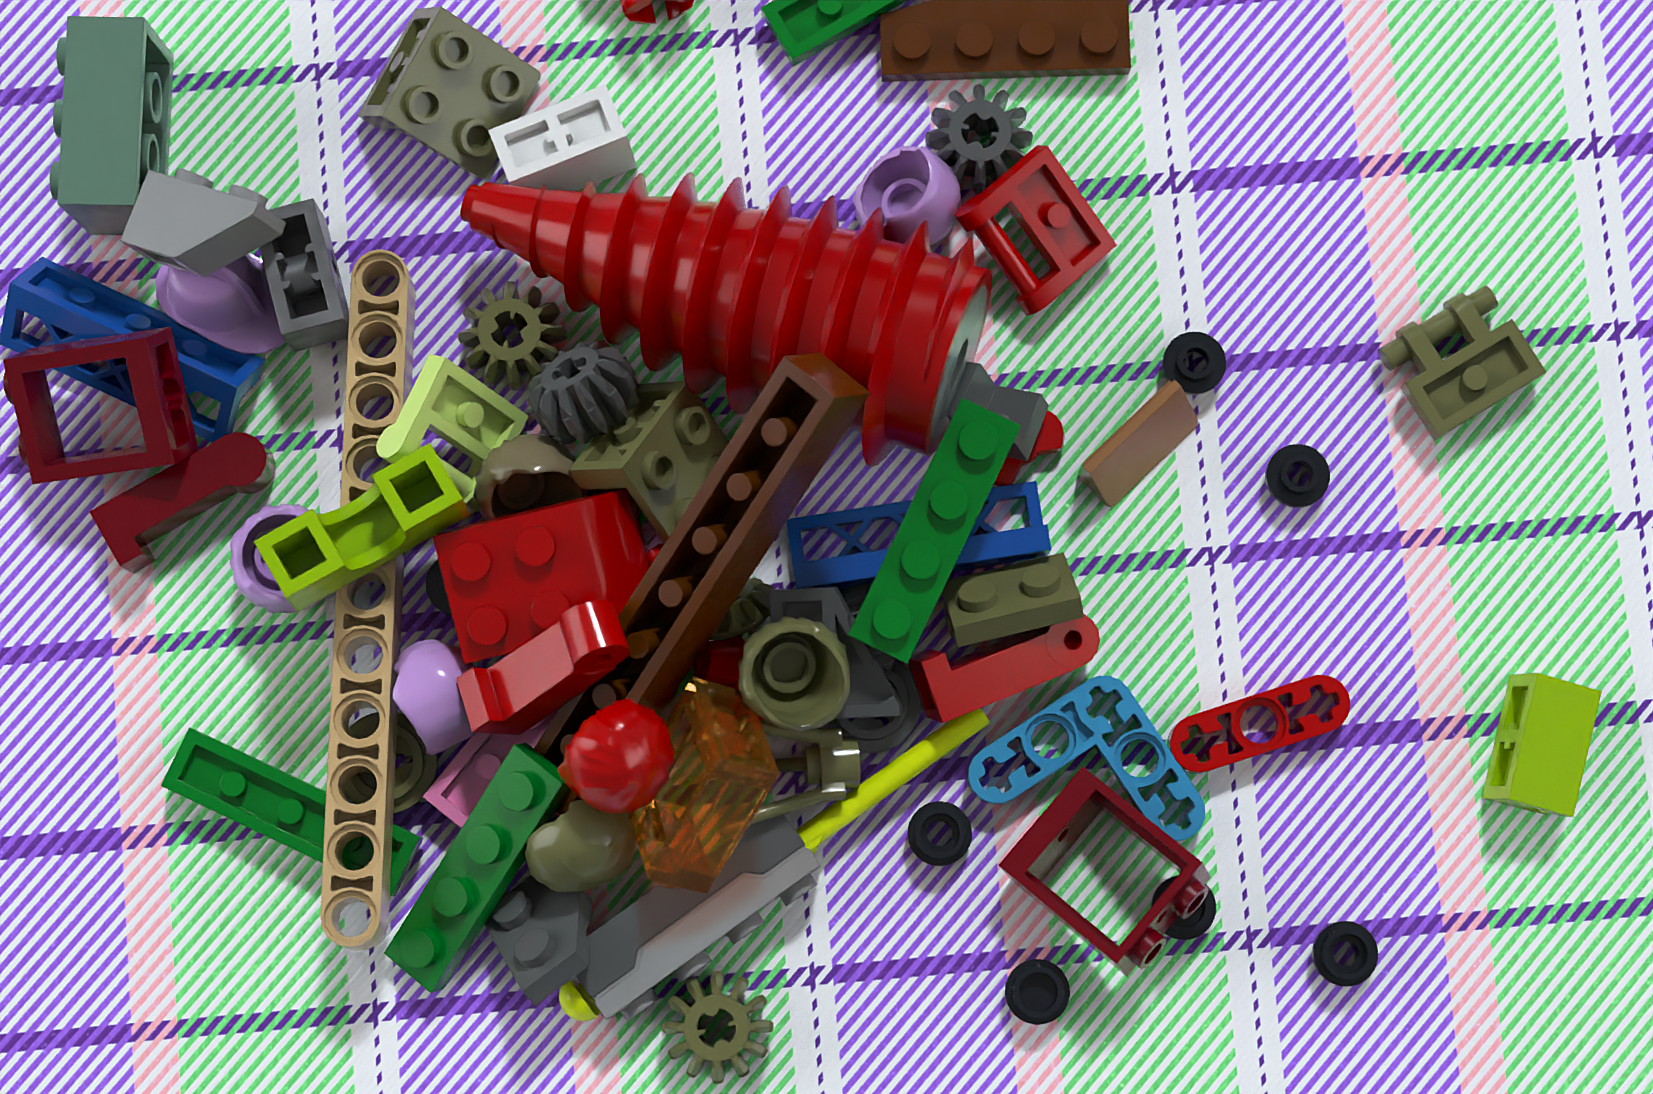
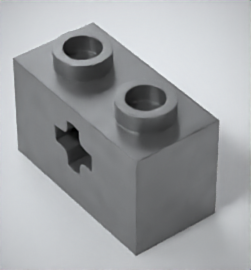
[259,198,349,352]

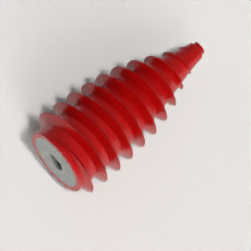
[460,172,992,467]

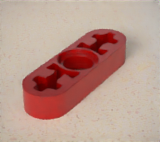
[1167,675,1350,774]

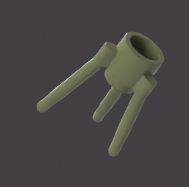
[717,719,861,832]

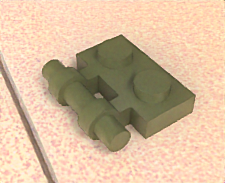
[1377,285,1546,441]

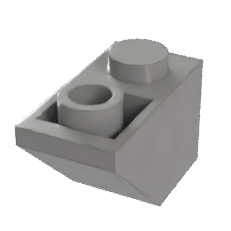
[120,168,286,277]

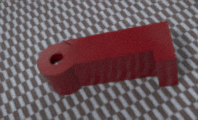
[89,432,276,573]

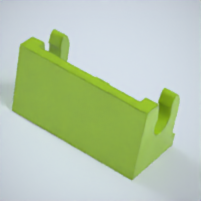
[1482,673,1602,817]

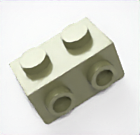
[941,552,1084,647]

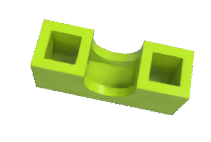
[254,443,470,612]

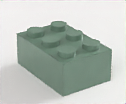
[49,16,174,235]

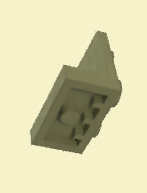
[357,6,541,179]
[568,381,729,543]

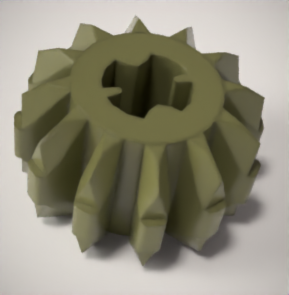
[458,281,567,390]
[662,971,774,1084]

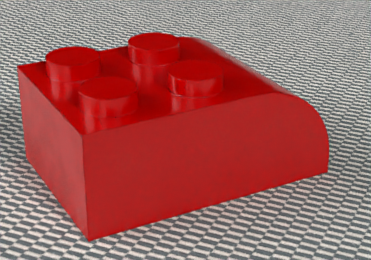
[432,488,650,664]

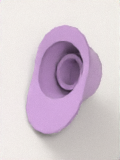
[155,253,286,354]

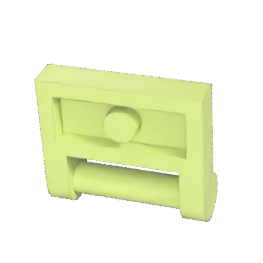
[376,354,529,514]

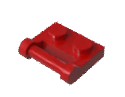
[954,145,1117,316]

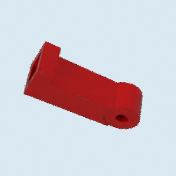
[456,600,630,735]
[908,614,1100,723]

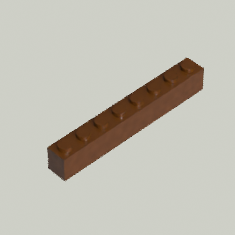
[534,352,870,815]

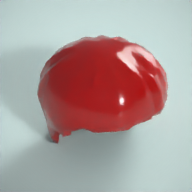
[557,698,675,815]

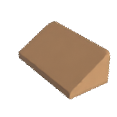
[1078,380,1198,507]

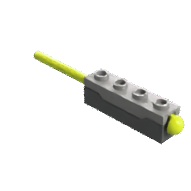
[559,708,990,1022]

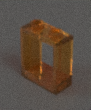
[628,677,780,894]

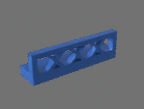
[0,257,265,443]
[786,481,1051,590]

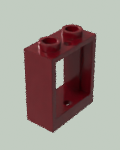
[3,326,199,484]
[998,766,1211,977]

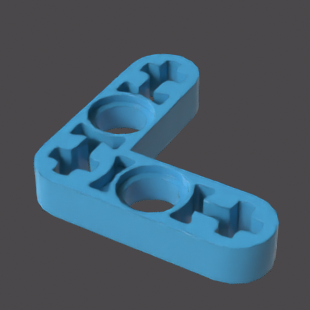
[967,676,1205,842]

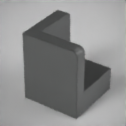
[946,361,1049,461]

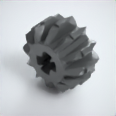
[925,83,1033,194]
[527,340,640,445]

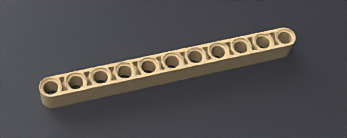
[320,249,416,951]

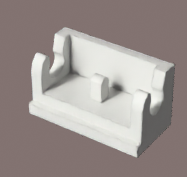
[488,84,637,191]

